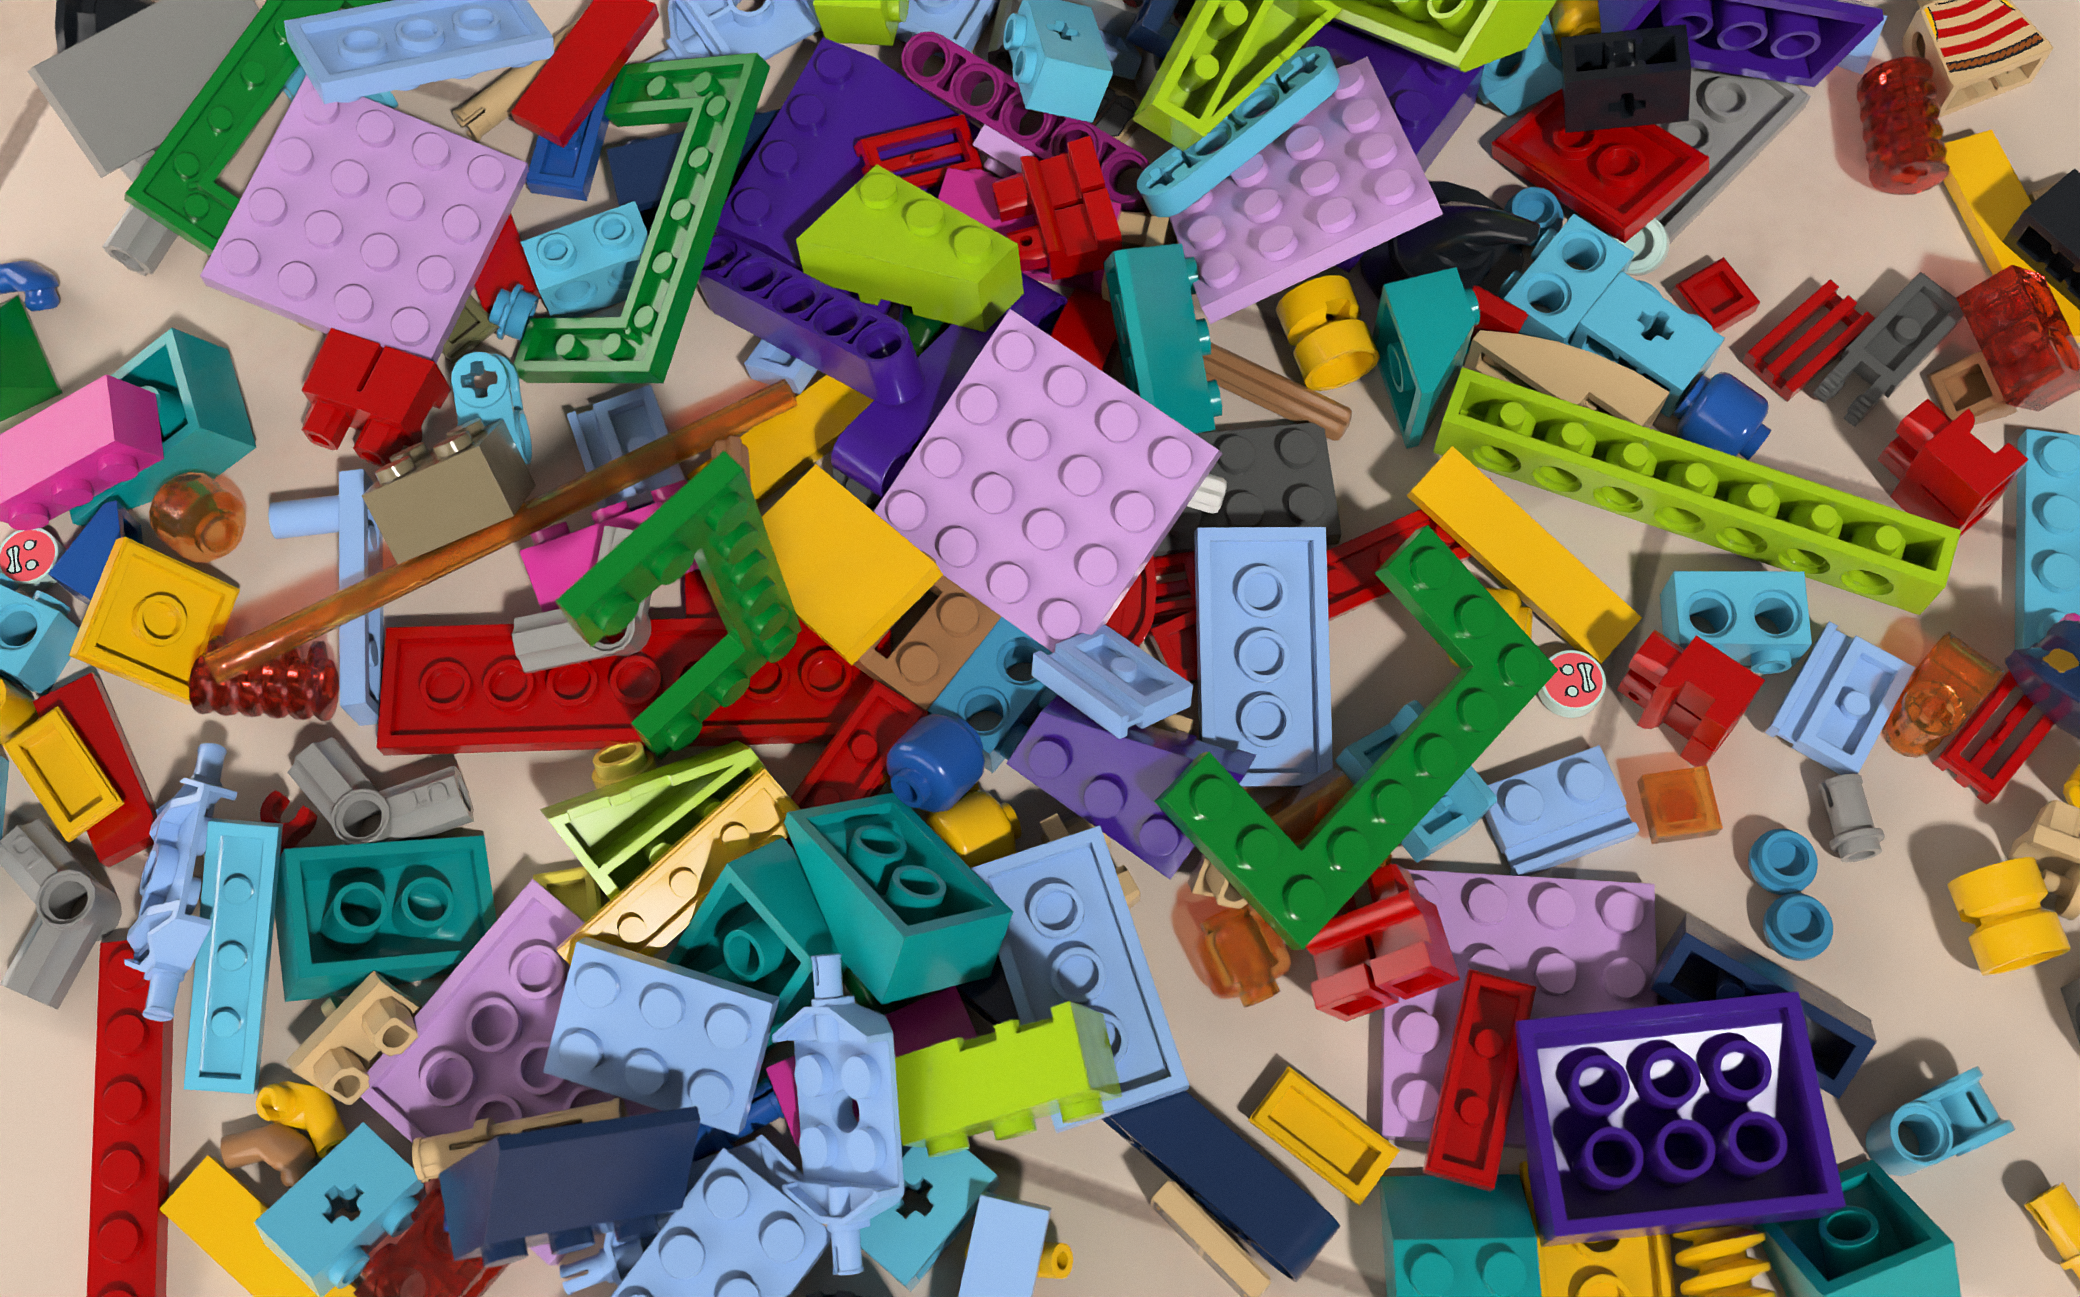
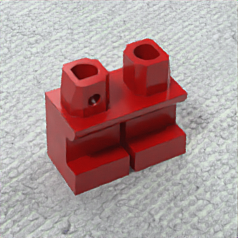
[992,135,1122,281]
[301,328,451,467]
[1877,399,2029,537]
[1617,630,1765,771]
[1306,864,1460,1022]

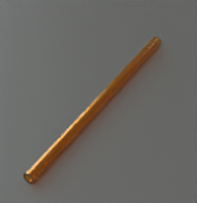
[203,379,797,685]

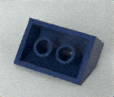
[438,1106,700,1268]

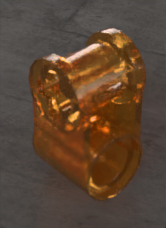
[1882,631,2004,758]

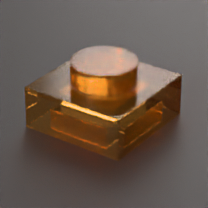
[1637,766,1723,844]

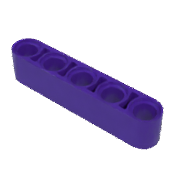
[698,235,925,405]
[831,272,1067,498]

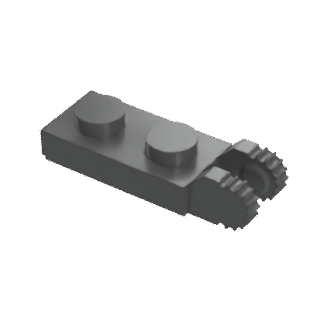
[1813,272,1970,427]

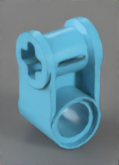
[451,352,532,465]
[1866,1066,2016,1176]

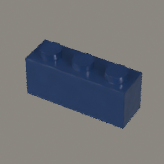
[1650,913,1877,1099]

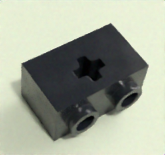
[1561,24,1691,133]
[2002,168,2080,310]

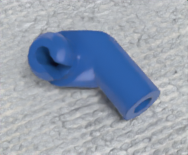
[0,261,60,311]

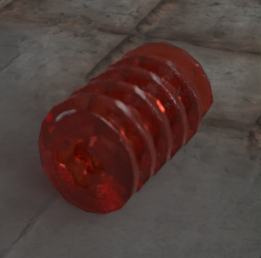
[1856,56,1950,195]
[189,635,339,721]

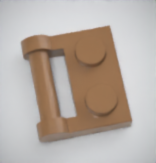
[853,551,1002,712]

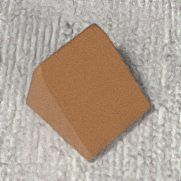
[1926,348,2018,425]

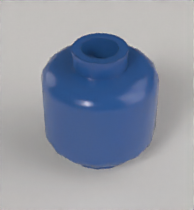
[1672,372,1771,460]
[887,714,985,813]

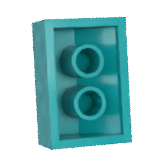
[1103,243,1222,434]

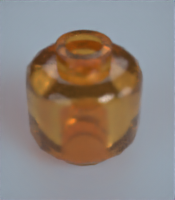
[149,472,247,563]
[1193,904,1291,1007]

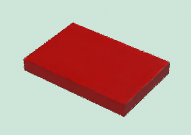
[1491,89,1710,244]

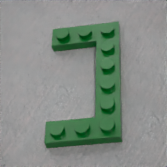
[124,0,392,256]
[514,53,770,384]
[555,451,802,760]
[1154,525,1558,950]

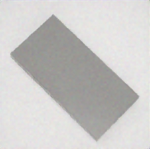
[28,0,260,178]
[1655,67,1811,244]

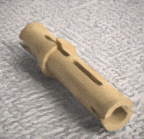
[452,18,580,142]
[412,1097,628,1183]

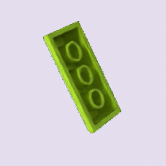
[1329,0,1557,72]

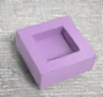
[972,124,1041,179]

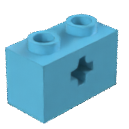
[1003,0,1113,123]
[1570,271,1725,418]
[254,1122,427,1297]
[860,1142,1000,1292]

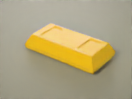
[2,706,125,843]
[1248,1066,1400,1207]

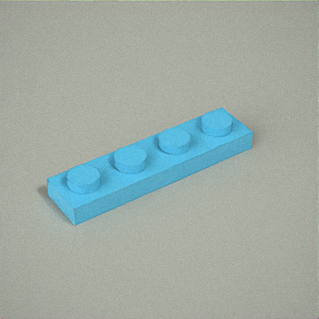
[2015,429,2080,649]
[184,818,283,1094]

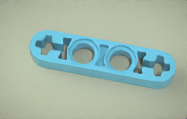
[1137,46,1340,217]

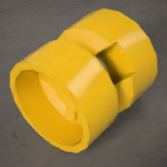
[1276,275,1380,391]
[1947,857,2071,976]

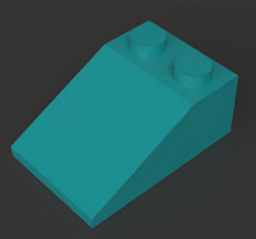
[69,327,256,527]
[784,793,1013,1004]
[275,835,497,1002]
[666,837,848,1057]

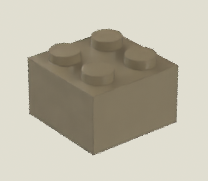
[362,418,536,564]

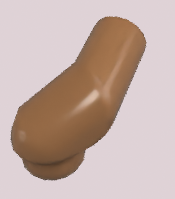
[220,1123,317,1188]

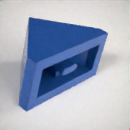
[48,500,143,606]

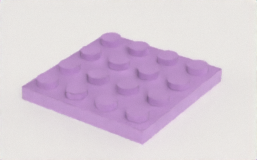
[1151,57,1443,324]
[200,74,529,363]
[874,309,1223,653]
[1380,869,1657,1149]
[360,879,662,1266]

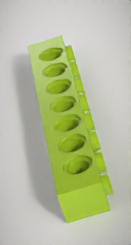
[1433,367,1961,615]

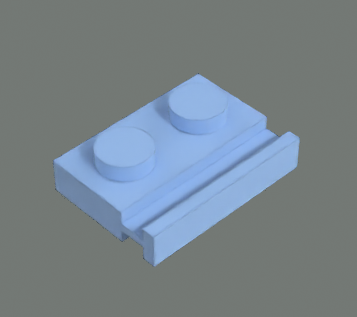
[567,384,685,512]
[1765,621,1915,775]
[1031,624,1193,739]
[1484,745,1640,876]

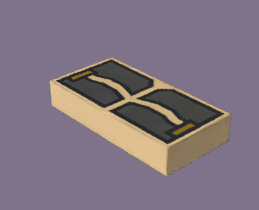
[1150,1180,1271,1297]

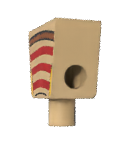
[1902,0,2053,120]

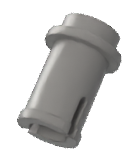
[1818,774,1885,862]

